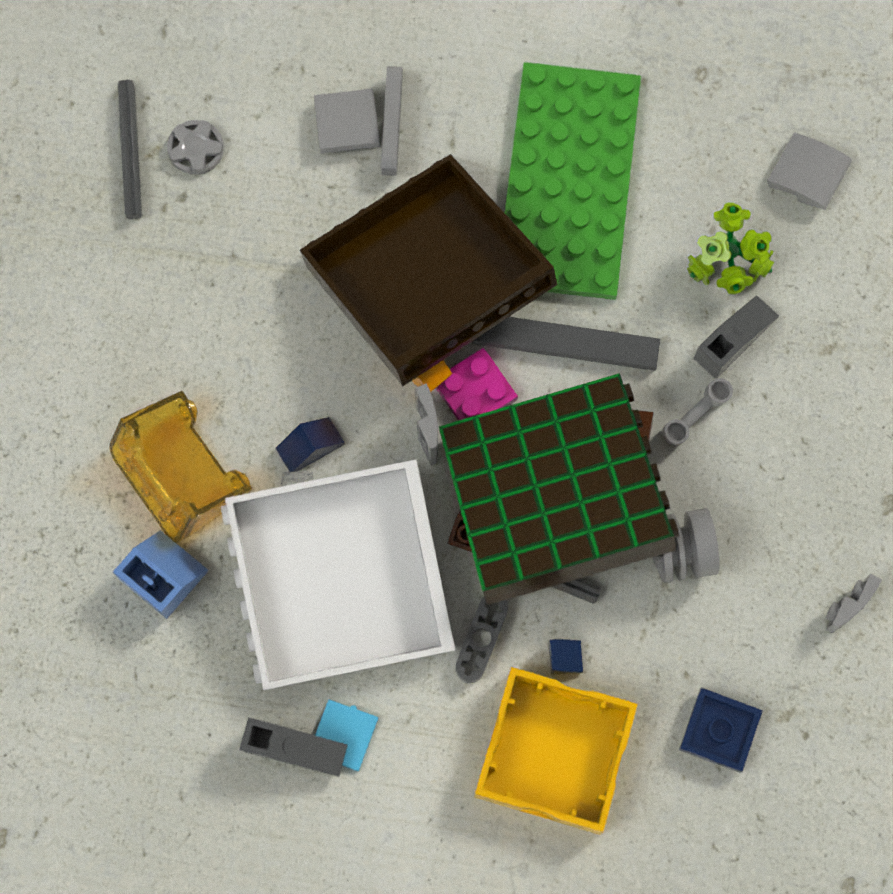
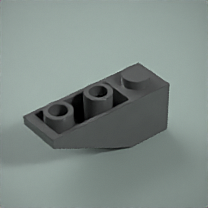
[694,295,779,379]
[239,717,348,777]

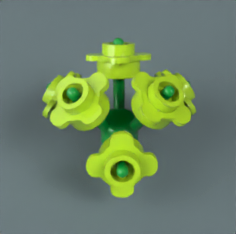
[687,202,774,294]

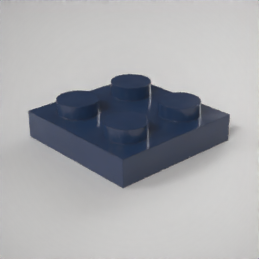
[679,687,763,773]

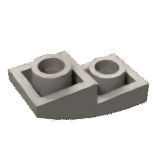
[825,574,882,633]

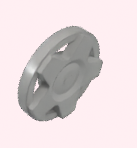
[167,120,224,175]

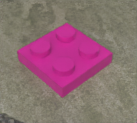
[436,347,518,421]

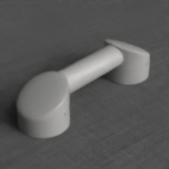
[662,378,733,446]

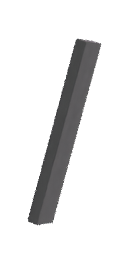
[473,317,660,371]

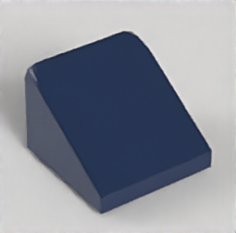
[549,639,583,675]

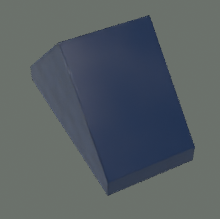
[276,417,345,475]

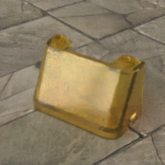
[109,391,253,543]

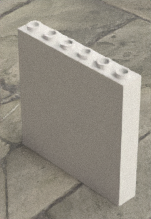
[221,459,455,690]

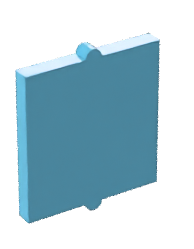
[315,699,379,772]

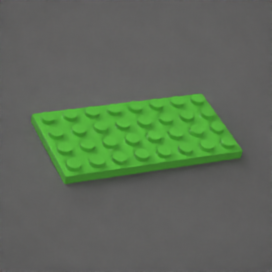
[505,62,641,300]

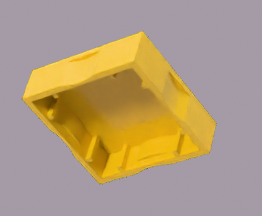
[474,667,638,835]

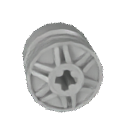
[653,508,720,583]

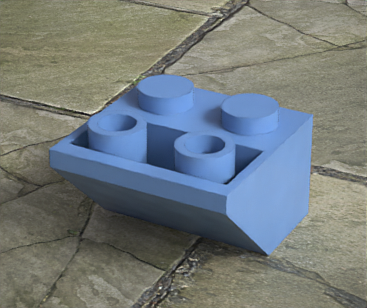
[113,530,209,619]

